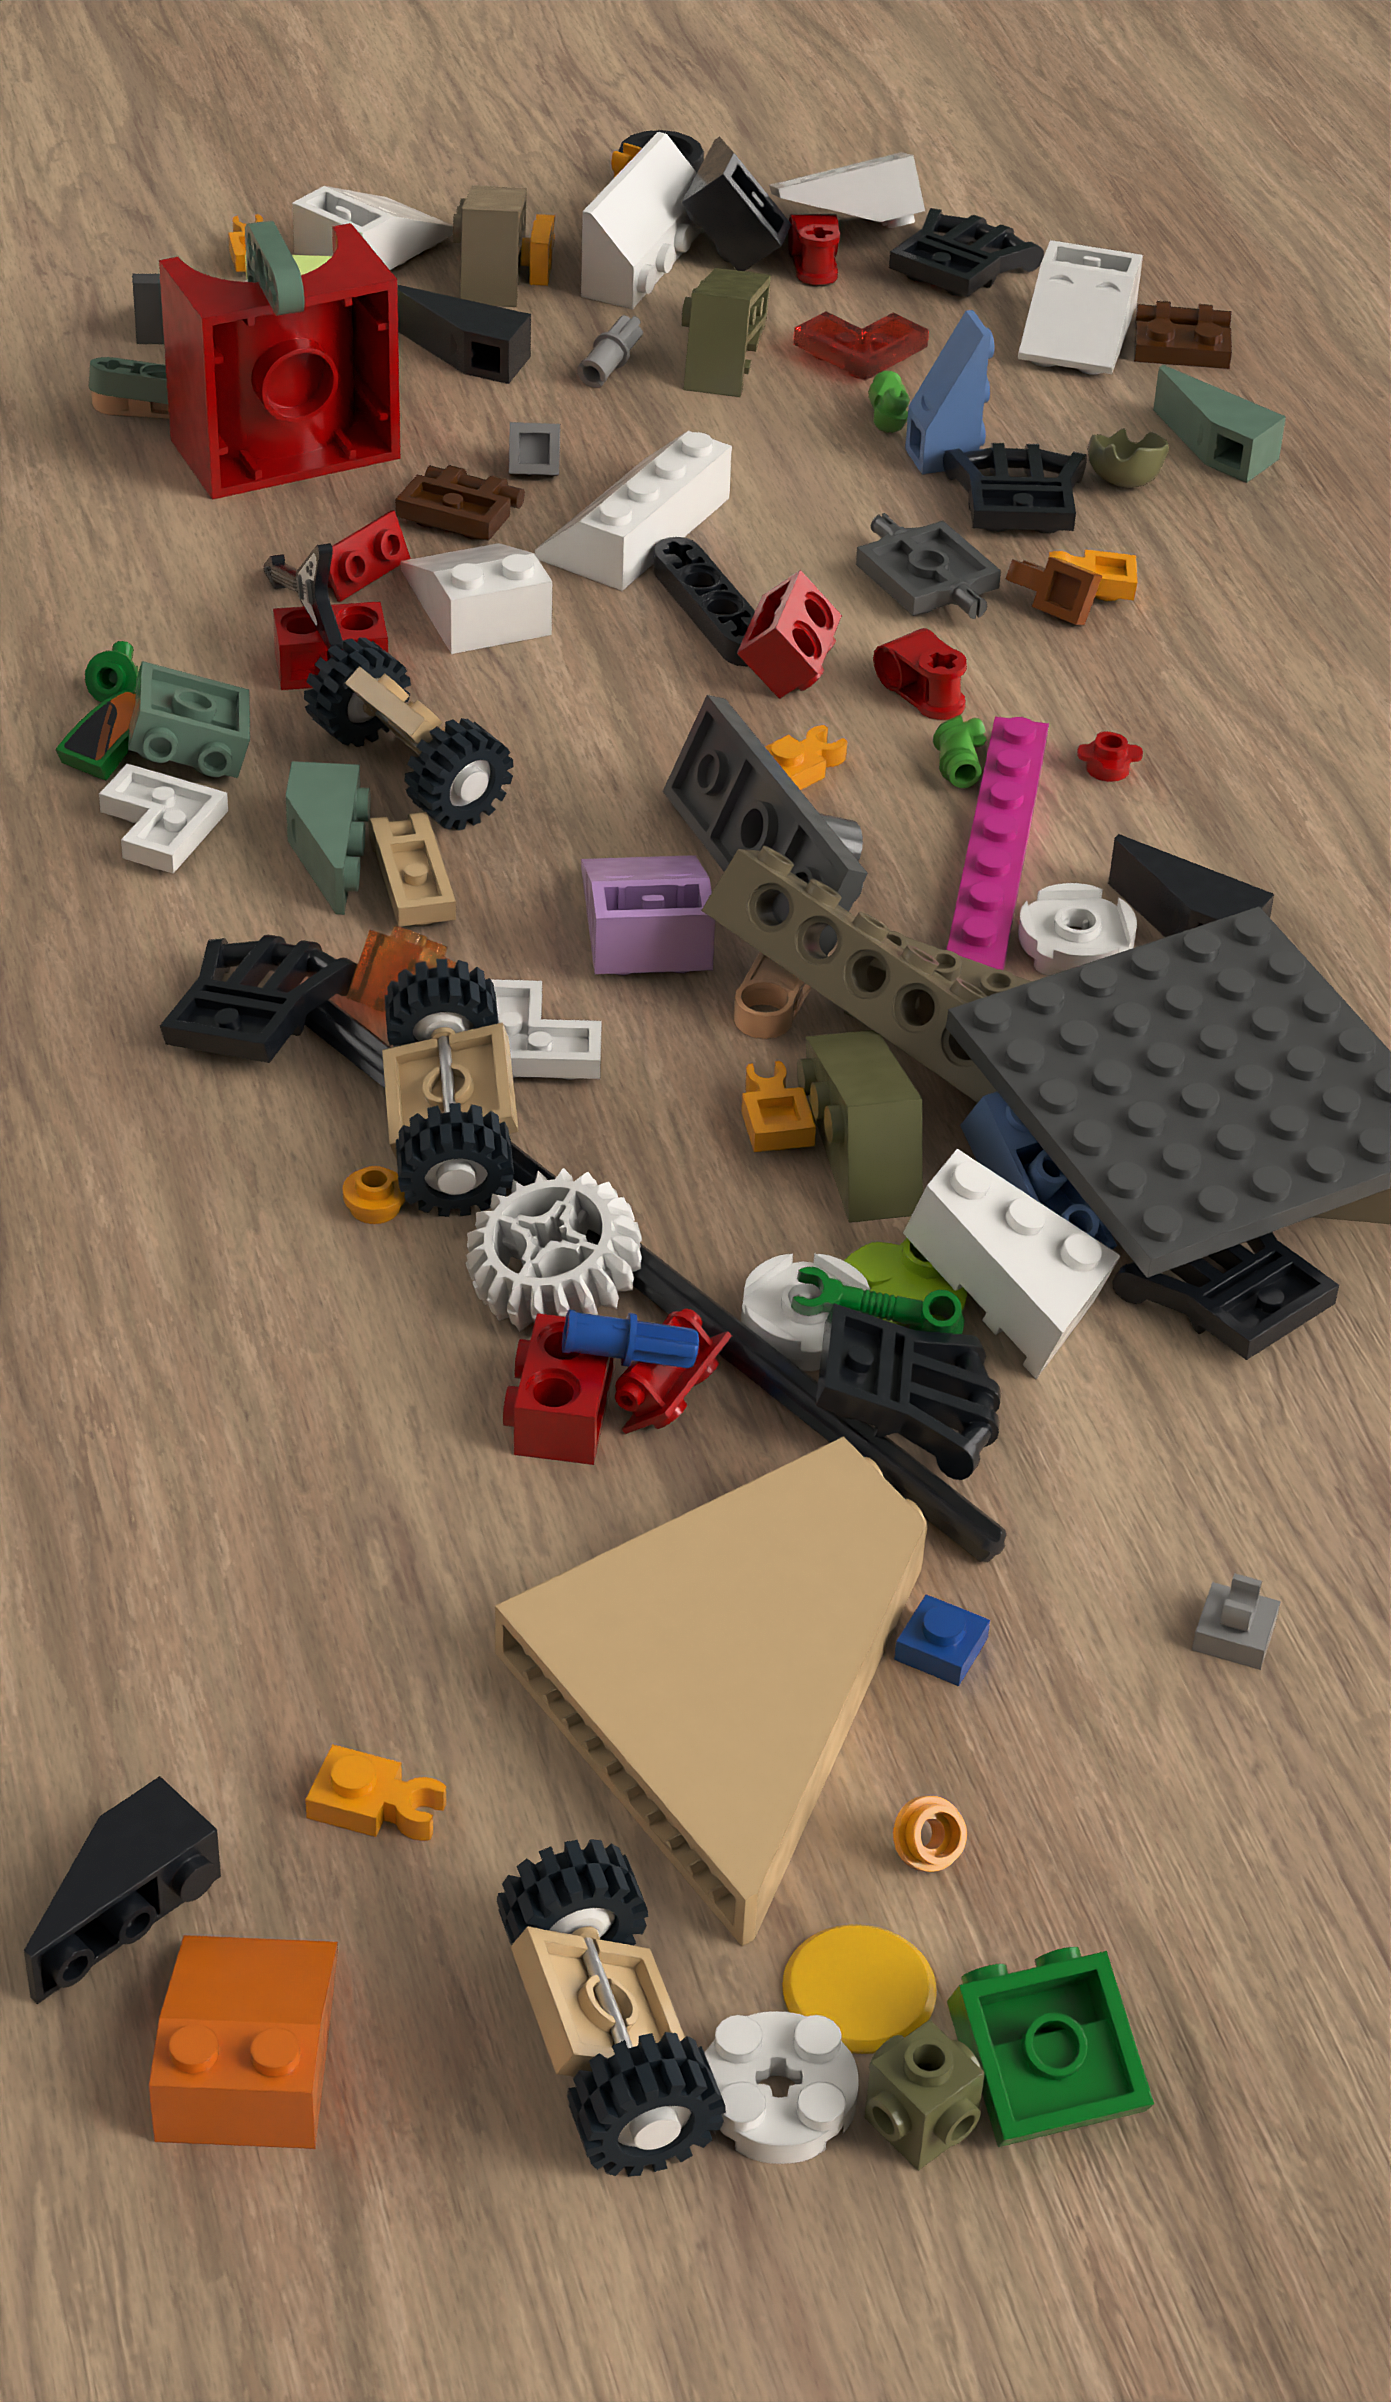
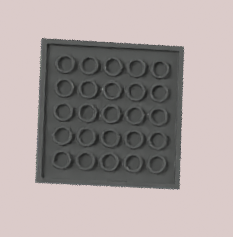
[946,907,1391,1278]

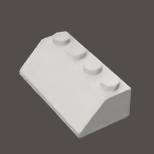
[581,132,705,309]
[535,431,732,591]

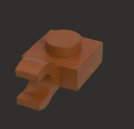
[1005,557,1102,625]

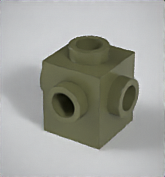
[864,2020,985,2171]

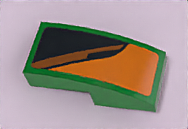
[55,689,136,781]

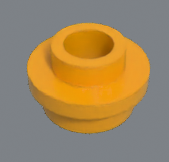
[342,1166,405,1224]
[893,1796,967,1872]

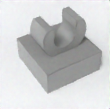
[509,422,560,475]
[1192,1573,1281,1670]

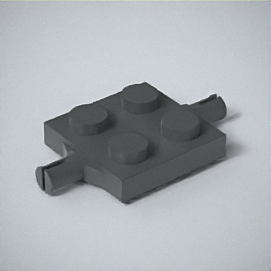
[856,513,1001,619]

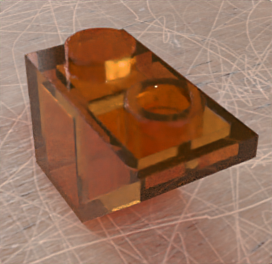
[346,926,457,1013]

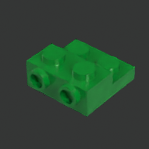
[947,1947,1154,2147]

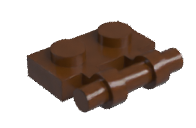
[1134,301,1232,369]
[395,465,525,541]

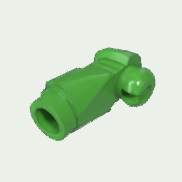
[868,371,910,433]
[933,715,987,788]

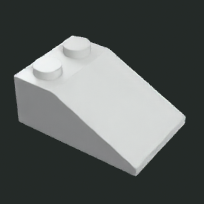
[769,152,925,228]
[401,543,552,654]

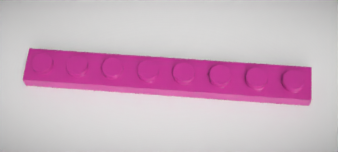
[947,716,1049,970]

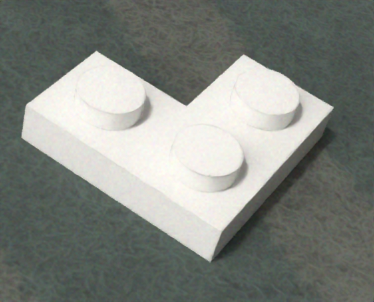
[99,763,228,874]
[485,979,602,1079]

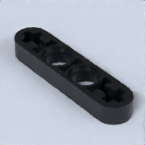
[653,537,755,667]

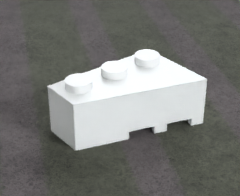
[903,1149,1121,1379]

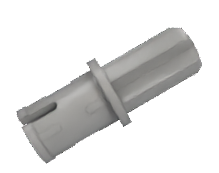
[577,315,643,388]

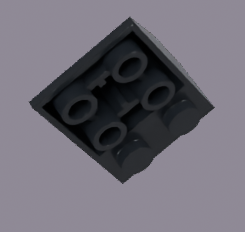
[682,136,792,271]

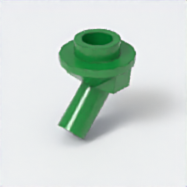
[85,641,139,702]

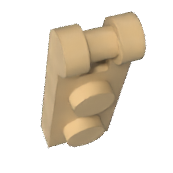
[368,812,456,927]

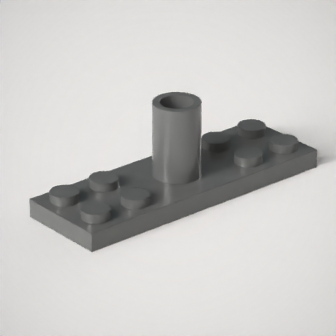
[663,695,868,956]

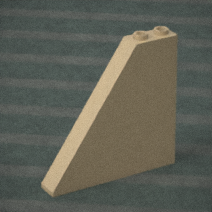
[495,1437,927,1946]

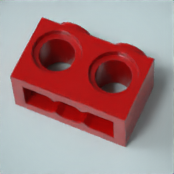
[737,570,842,699]
[273,601,388,690]
[503,1313,615,1465]

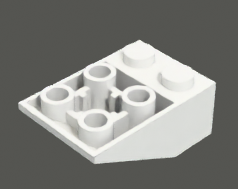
[292,186,453,270]
[1018,240,1143,375]

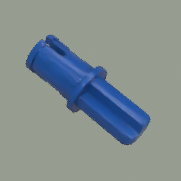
[562,1309,699,1368]

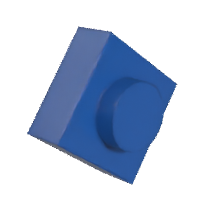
[894,1594,990,1686]

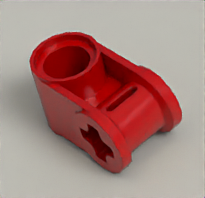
[788,214,840,285]
[873,628,967,720]

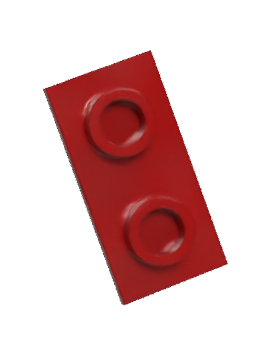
[328,510,411,602]
[615,1309,732,1434]

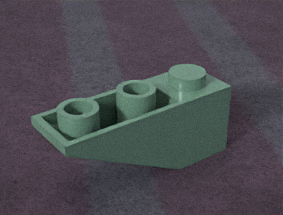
[1153,365,1286,483]
[285,761,371,915]

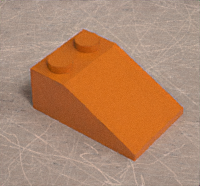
[149,1935,338,2149]

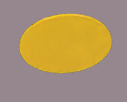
[782,1924,937,2054]

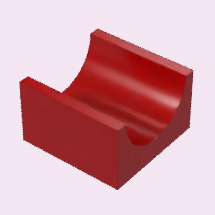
[159,223,401,500]

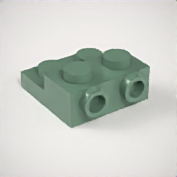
[128,661,250,778]

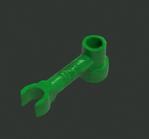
[791,1267,964,1334]

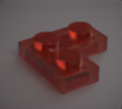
[793,311,929,380]

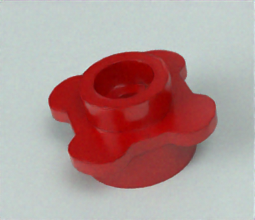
[1077,731,1143,782]

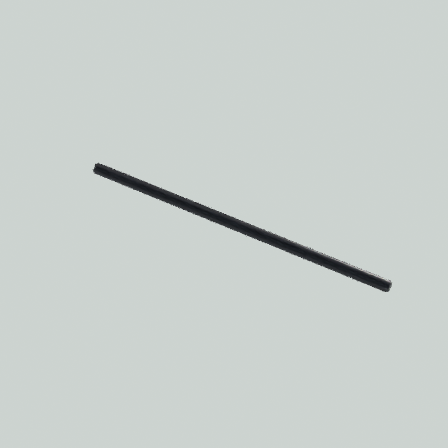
[305,999,1007,1563]

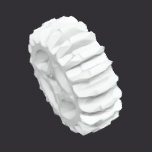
[466,1168,642,1332]

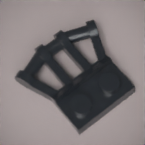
[889,208,1044,297]
[943,443,1087,533]
[160,934,363,1063]
[1112,1232,1339,1360]
[815,1303,1001,1480]

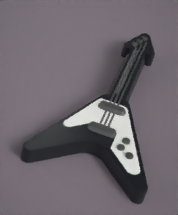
[263,543,343,650]

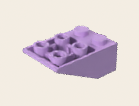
[581,855,715,975]

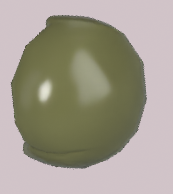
[1087,428,1169,488]

